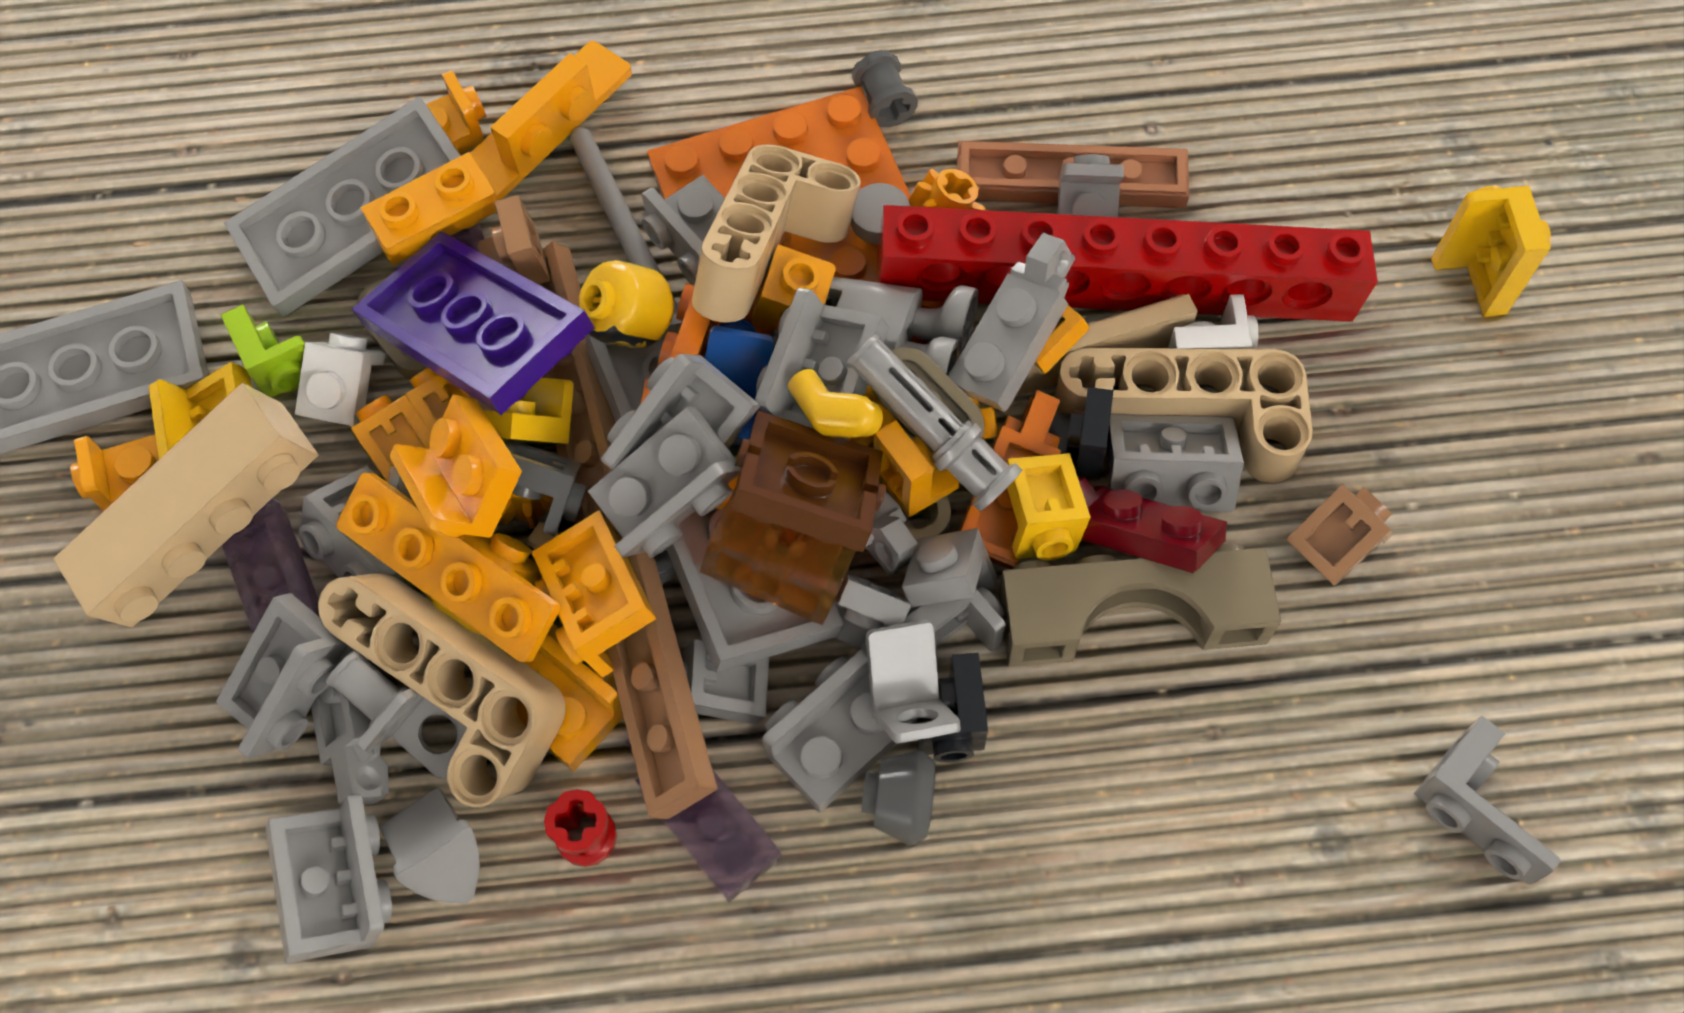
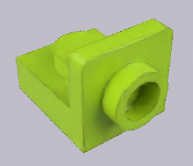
[220,304,305,397]

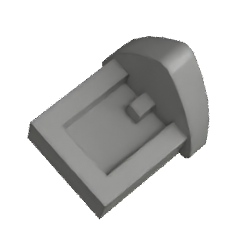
[379,787,480,904]

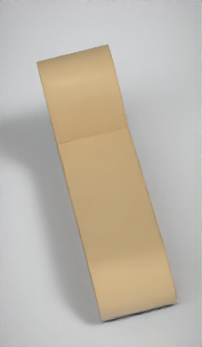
[692,144,860,323]
[1055,348,1313,484]
[318,573,566,807]

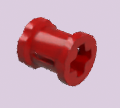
[544,789,617,867]

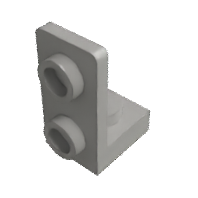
[1413,716,1561,885]

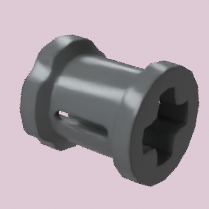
[852,50,918,127]

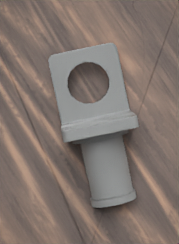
[862,620,961,743]
[326,651,467,778]

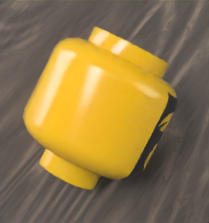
[579,260,674,348]

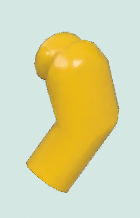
[787,369,883,438]

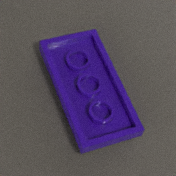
[352,231,595,415]

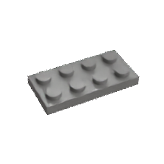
[224,96,460,317]
[0,280,209,454]

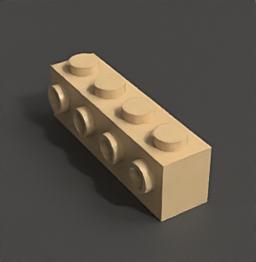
[53,382,319,628]

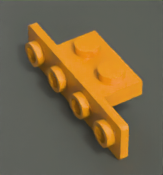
[470,41,632,205]
[336,472,560,662]

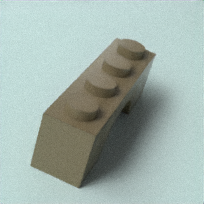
[999,543,1282,667]

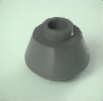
[861,750,935,846]

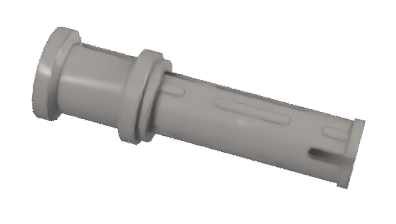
[845,333,1022,512]

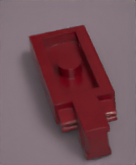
[1077,476,1227,573]

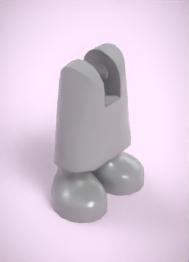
[825,277,979,376]

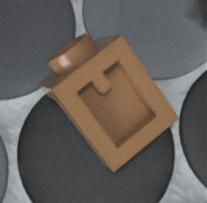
[478,195,550,284]
[1286,484,1393,586]

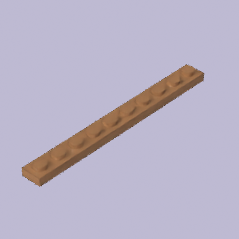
[538,241,718,819]

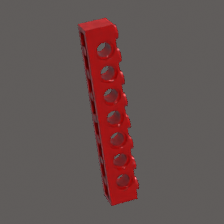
[877,205,1378,322]

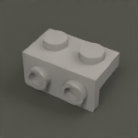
[755,287,889,440]
[601,354,761,469]
[216,593,347,759]
[265,794,392,963]

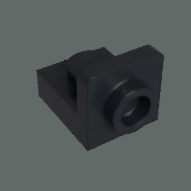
[1048,387,1114,480]
[917,652,988,762]

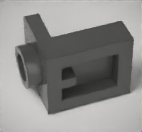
[504,439,587,537]

